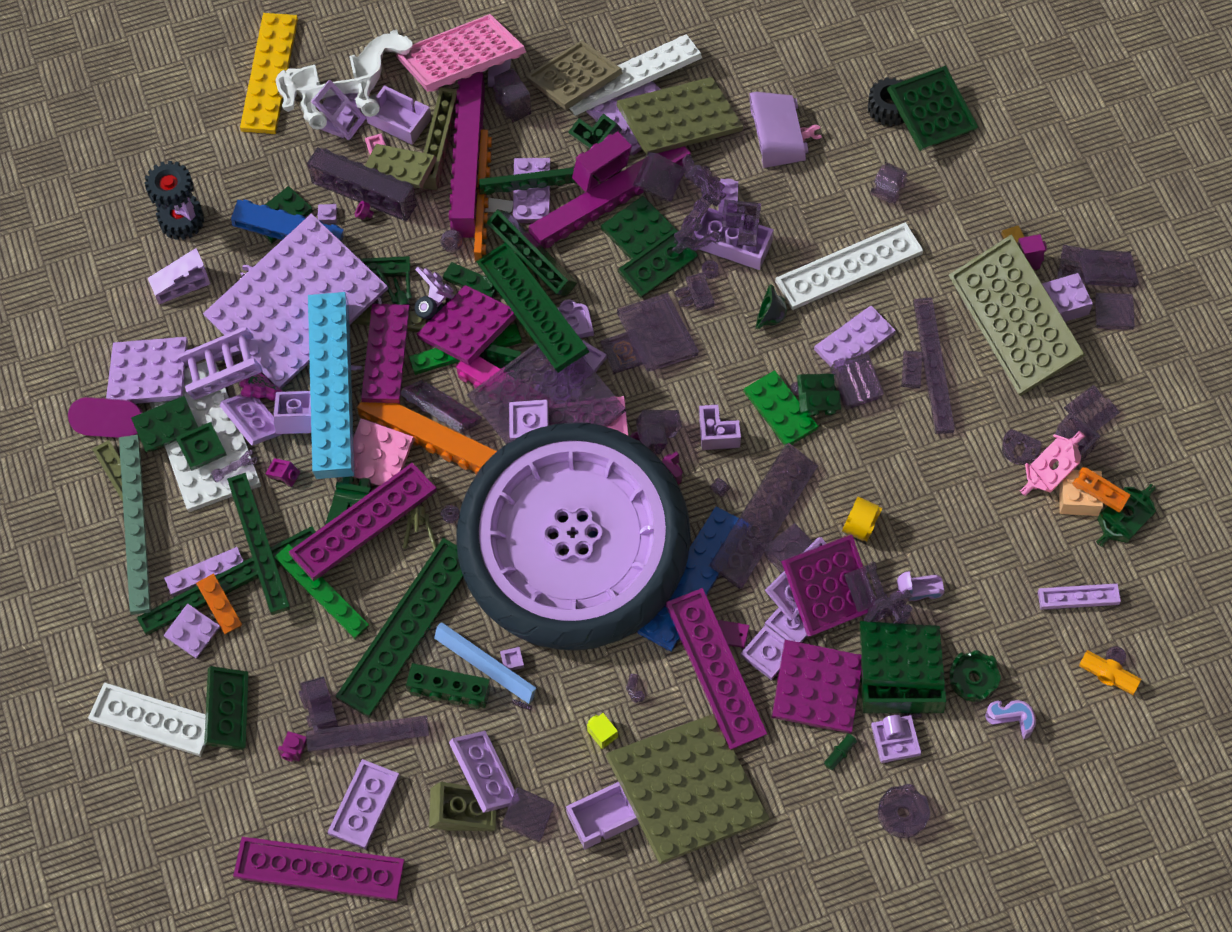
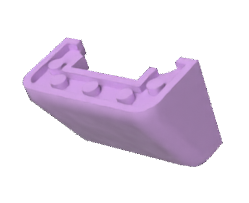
[749,92,808,168]

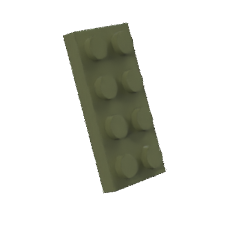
[361,144,437,189]

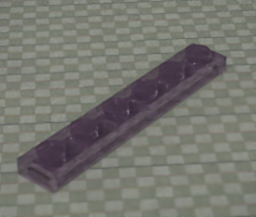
[306,715,429,752]

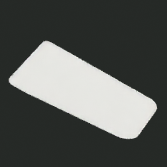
[485,198,513,212]

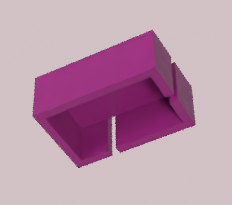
[572,131,632,193]

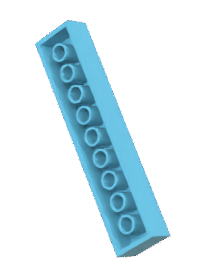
[308,292,355,479]

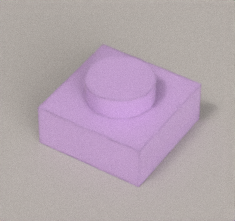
[318,204,337,224]
[500,647,524,671]

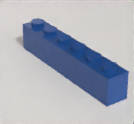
[231,199,344,242]

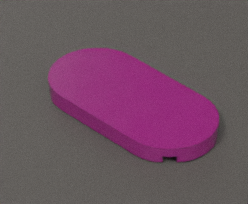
[68,397,143,438]

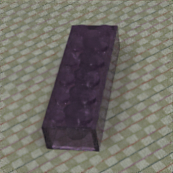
[307,147,417,222]

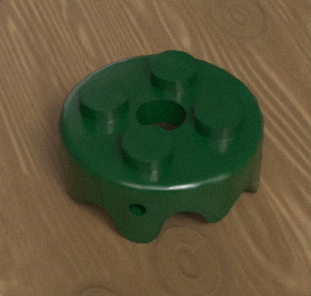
[949,650,1001,702]

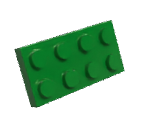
[743,370,818,448]

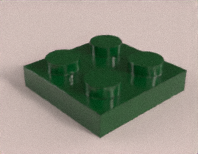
[175,422,227,471]

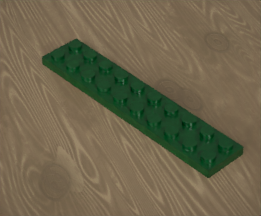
[476,242,589,373]
[335,538,464,718]

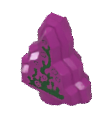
[239,372,283,401]

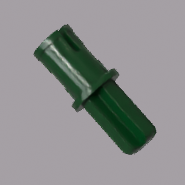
[824,733,858,770]

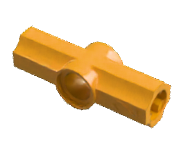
[1079,650,1142,695]

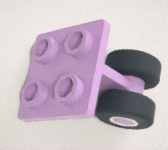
[415,267,455,320]

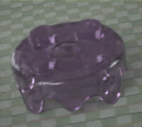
[877,784,930,838]

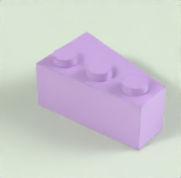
[148,248,210,304]

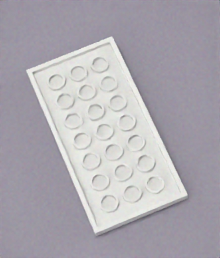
[149,361,261,512]

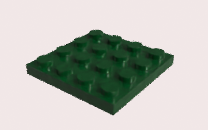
[887,66,978,151]
[859,621,945,690]

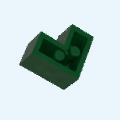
[568,114,622,150]

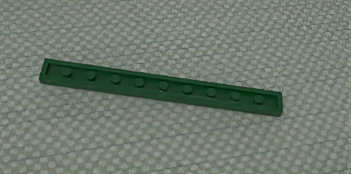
[136,526,316,636]

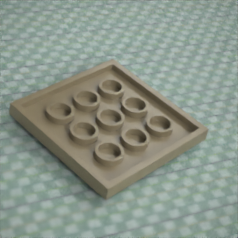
[526,40,623,110]

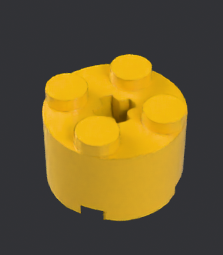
[842,496,882,542]

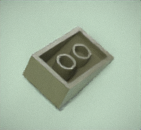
[429,782,496,831]

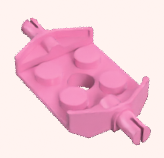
[1020,431,1085,496]

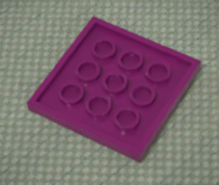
[416,285,517,365]
[781,534,878,636]
[771,640,862,734]

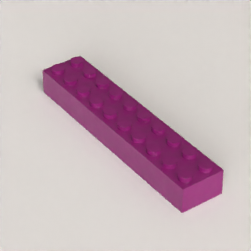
[449,72,485,238]

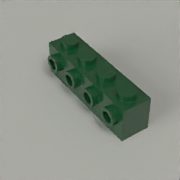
[406,663,491,709]

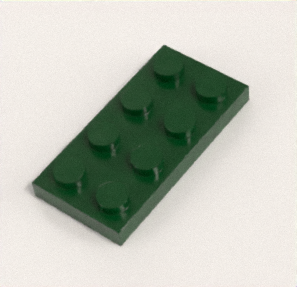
[618,228,698,299]
[204,666,249,750]

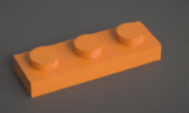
[196,573,242,635]

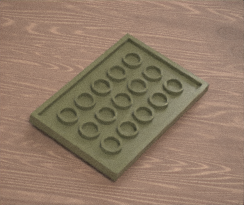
[616,77,743,156]

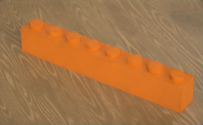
[357,400,497,474]

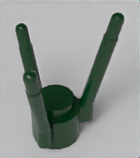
[377,269,412,306]

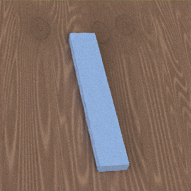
[434,622,536,704]

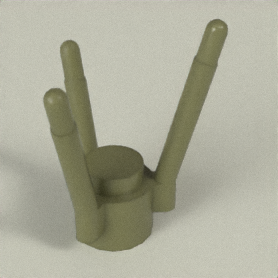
[403,505,437,550]

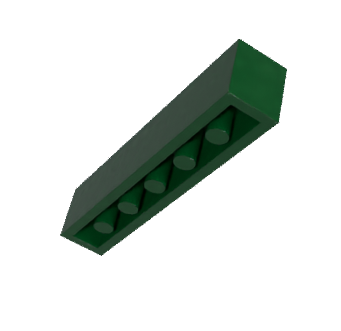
[487,209,578,296]

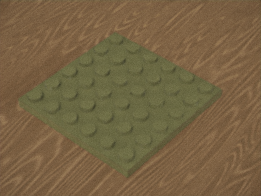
[606,714,769,864]

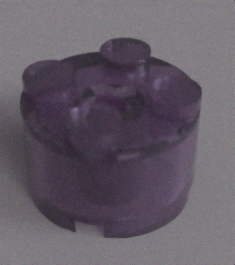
[870,162,908,204]

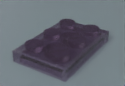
[1079,249,1139,287]

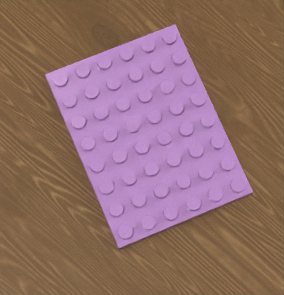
[203,214,388,389]

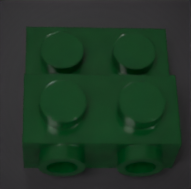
[797,374,841,416]

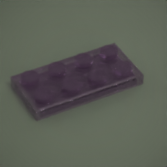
[400,379,482,433]

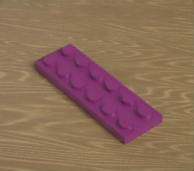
[361,304,410,403]

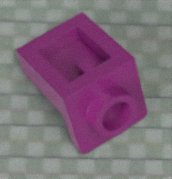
[662,451,683,484]
[265,458,300,487]
[278,731,308,762]

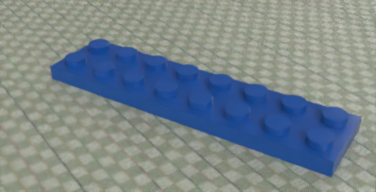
[637,506,750,652]

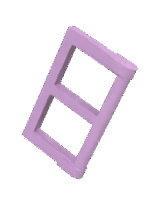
[311,80,366,140]

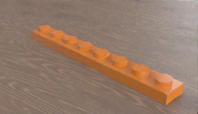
[474,130,492,262]

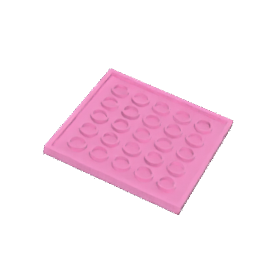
[395,14,526,92]

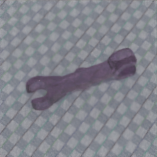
[211,450,257,482]

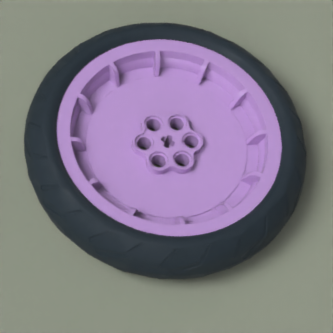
[456,423,691,650]

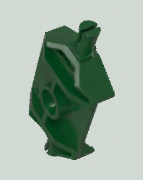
[1096,484,1156,547]

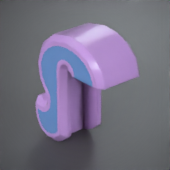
[897,571,944,601]
[985,700,1036,739]

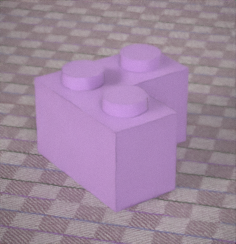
[699,405,741,450]

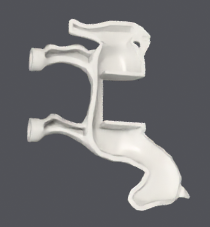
[276,29,413,130]

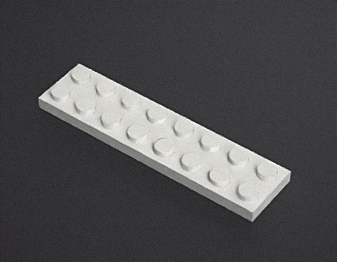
[570,34,702,116]
[775,222,923,310]

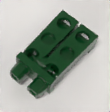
[325,476,371,525]

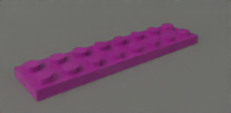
[289,463,437,581]
[666,588,767,750]
[233,837,405,901]

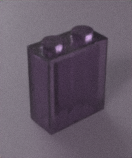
[830,352,884,410]

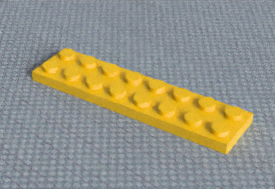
[240,13,298,134]

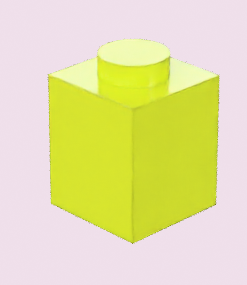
[587,713,618,749]

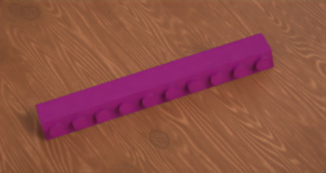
[528,146,691,249]

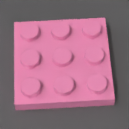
[352,419,415,486]

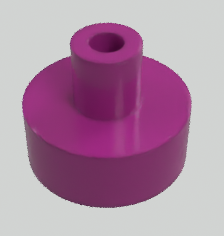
[355,201,374,220]

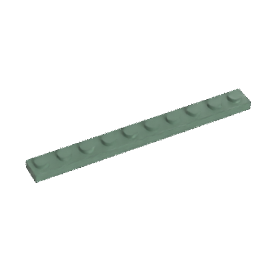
[119,435,151,615]

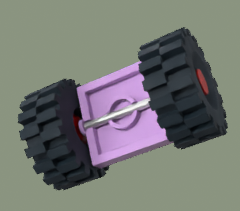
[144,161,204,240]

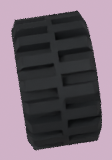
[868,77,904,126]

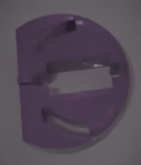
[1002,429,1041,465]

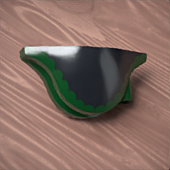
[755,284,787,330]

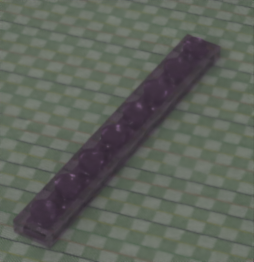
[913,297,955,434]

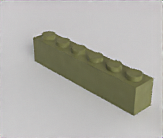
[422,87,458,190]

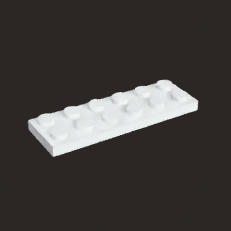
[88,682,206,757]

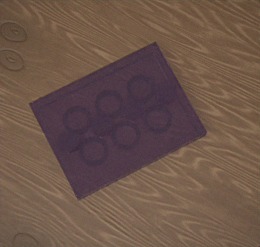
[617,293,699,372]

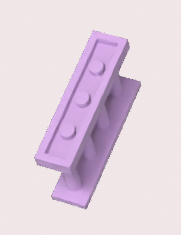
[178,326,263,400]

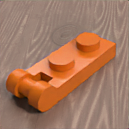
[1072,467,1130,512]

